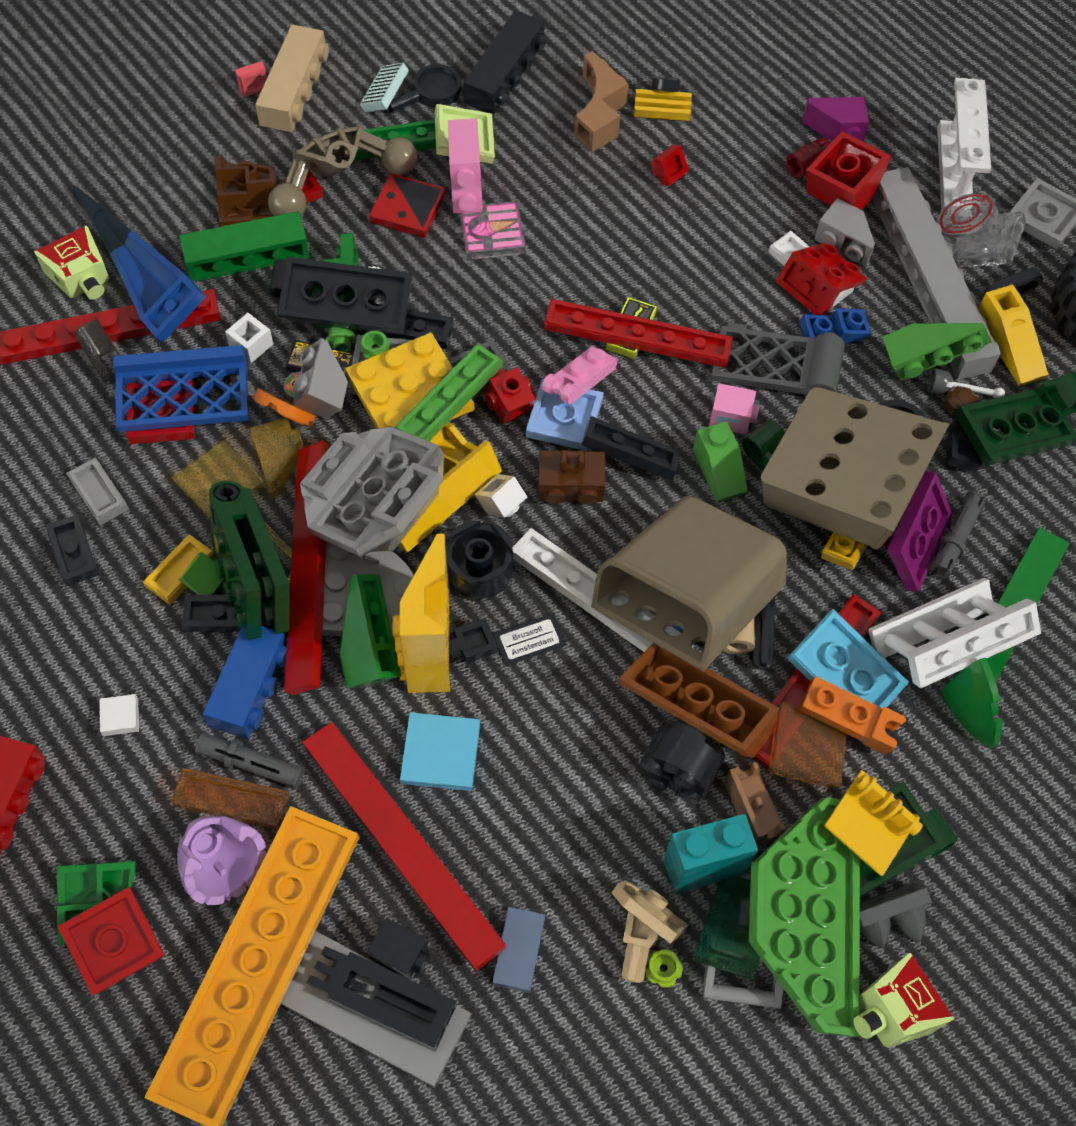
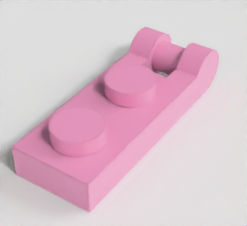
[542,346,618,404]

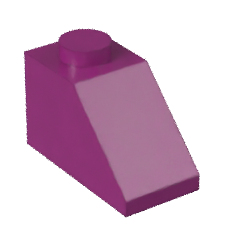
[802,97,869,141]

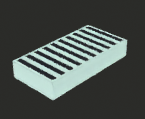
[360,63,409,112]

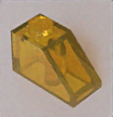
[249,418,303,498]

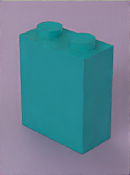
[663,814,758,894]

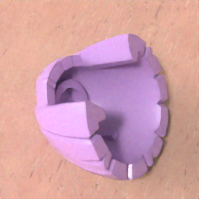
[177,816,267,905]

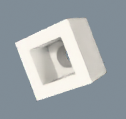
[225,313,273,363]
[474,474,527,518]

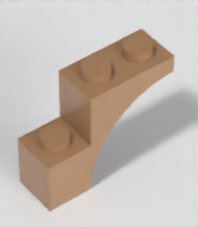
[574,51,628,152]

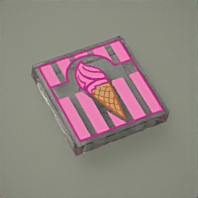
[459,201,526,260]

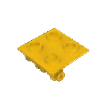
[824,770,923,876]

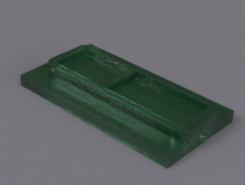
[693,876,760,980]

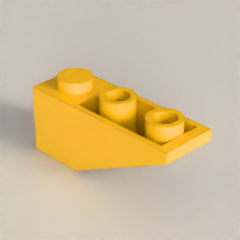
[978,285,1049,387]

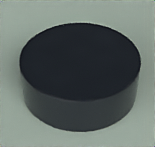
[651,77,680,92]

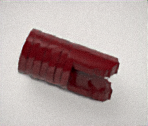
[786,137,831,178]

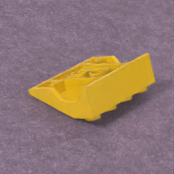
[397,422,502,553]
[393,534,450,693]

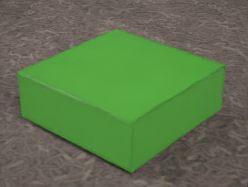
[178,552,224,595]

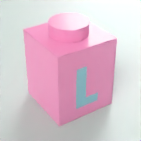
[709,383,760,434]

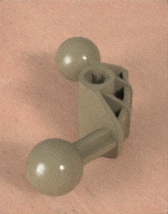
[268,124,418,216]

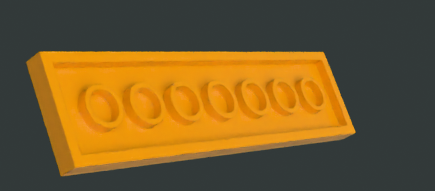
[144,806,360,1126]

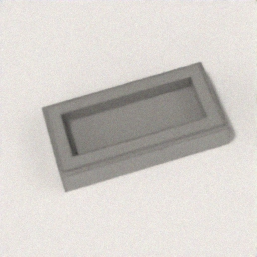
[66,457,129,526]

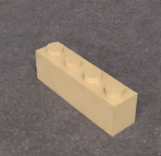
[255,24,329,132]

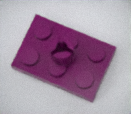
[886,471,952,592]

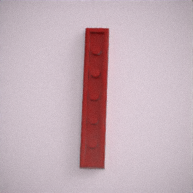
[544,299,733,368]
[750,594,882,770]

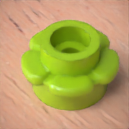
[645,949,683,988]

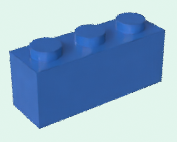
[202,626,287,739]

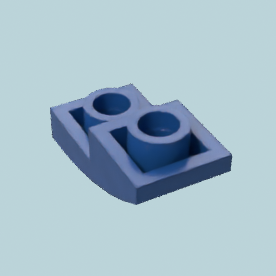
[799,308,871,344]

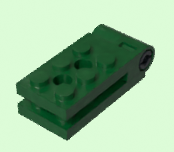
[209,481,289,640]

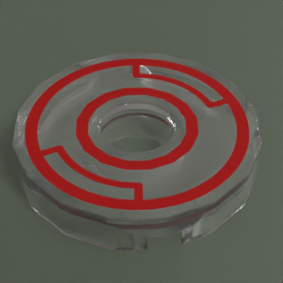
[937,192,999,243]

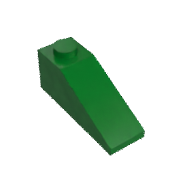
[340,574,401,688]

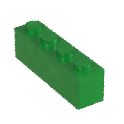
[179,211,310,282]

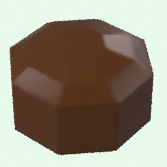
[944,386,977,417]

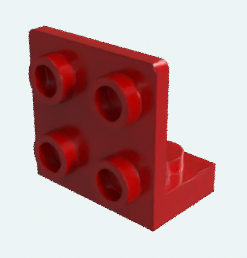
[776,243,867,315]

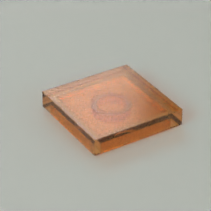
[768,702,847,789]

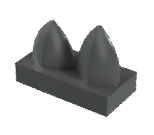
[860,883,932,948]

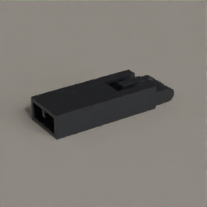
[306,946,457,1052]

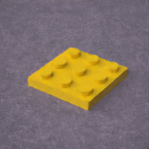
[345,333,474,429]

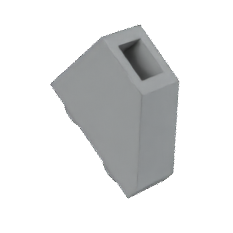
[814,198,875,267]
[293,338,348,419]

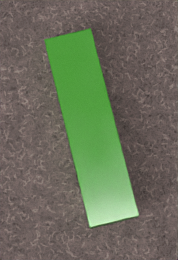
[394,343,503,442]

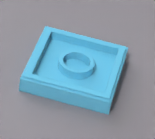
[400,712,481,791]

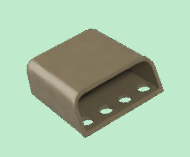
[761,387,949,550]
[591,496,787,671]

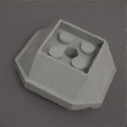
[300,427,444,557]

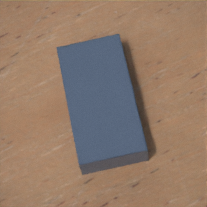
[492,907,545,993]

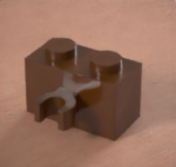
[538,450,605,505]

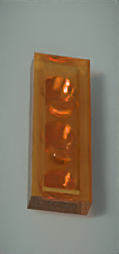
[171,768,290,830]

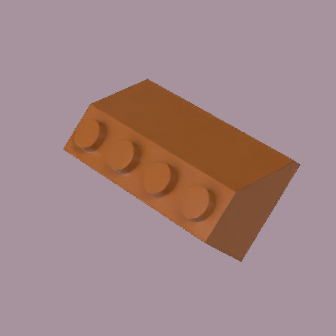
[618,643,780,758]

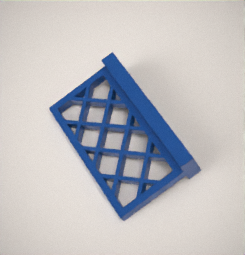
[113,345,249,432]

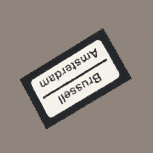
[493,613,567,666]

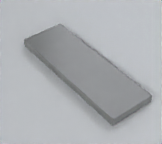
[280,931,472,1088]

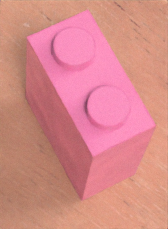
[448,118,483,213]

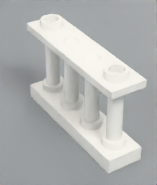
[937,78,991,218]
[869,578,1041,688]

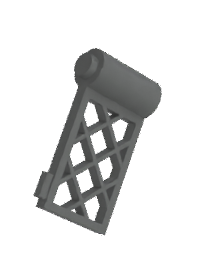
[711,323,845,396]

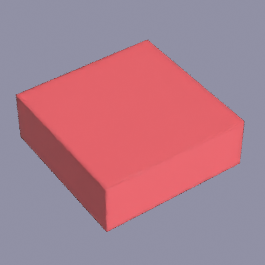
[235,61,267,97]

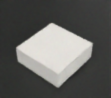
[100,694,139,736]

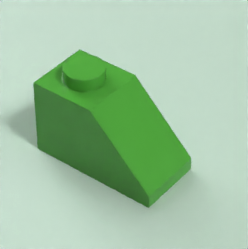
[692,421,748,503]

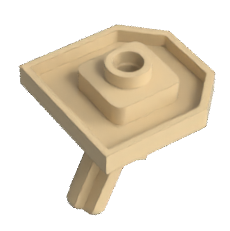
[612,880,688,983]

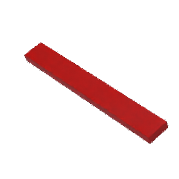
[284,440,331,695]
[302,722,506,972]

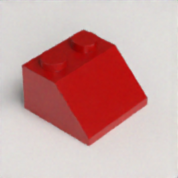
[806,131,891,210]

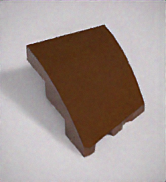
[215,156,277,227]

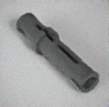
[929,491,986,579]
[195,732,305,789]

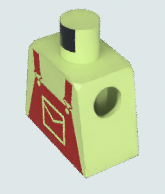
[34,225,109,299]
[854,953,954,1048]

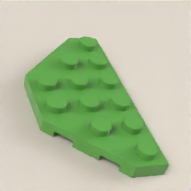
[749,797,860,1037]

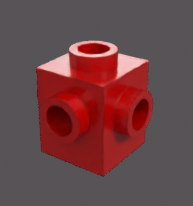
[485,367,536,424]

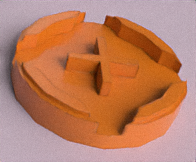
[253,388,317,427]

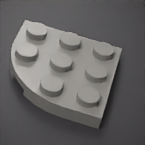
[322,541,414,641]

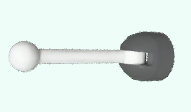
[927,368,1005,398]

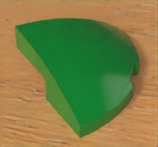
[940,657,1003,749]
[57,861,135,945]

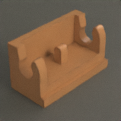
[724,762,787,847]

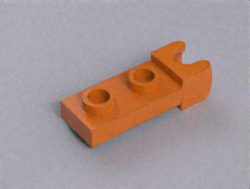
[799,676,906,754]

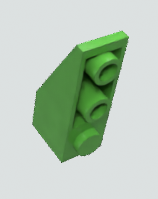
[883,323,992,380]

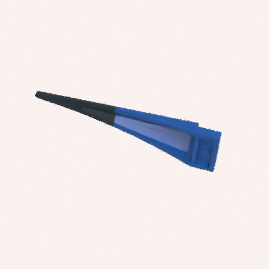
[73,186,207,342]

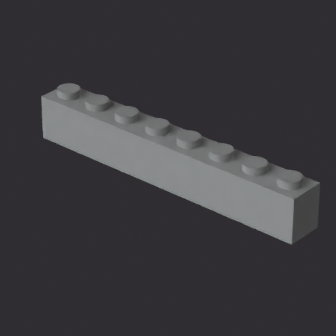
[872,167,1000,380]

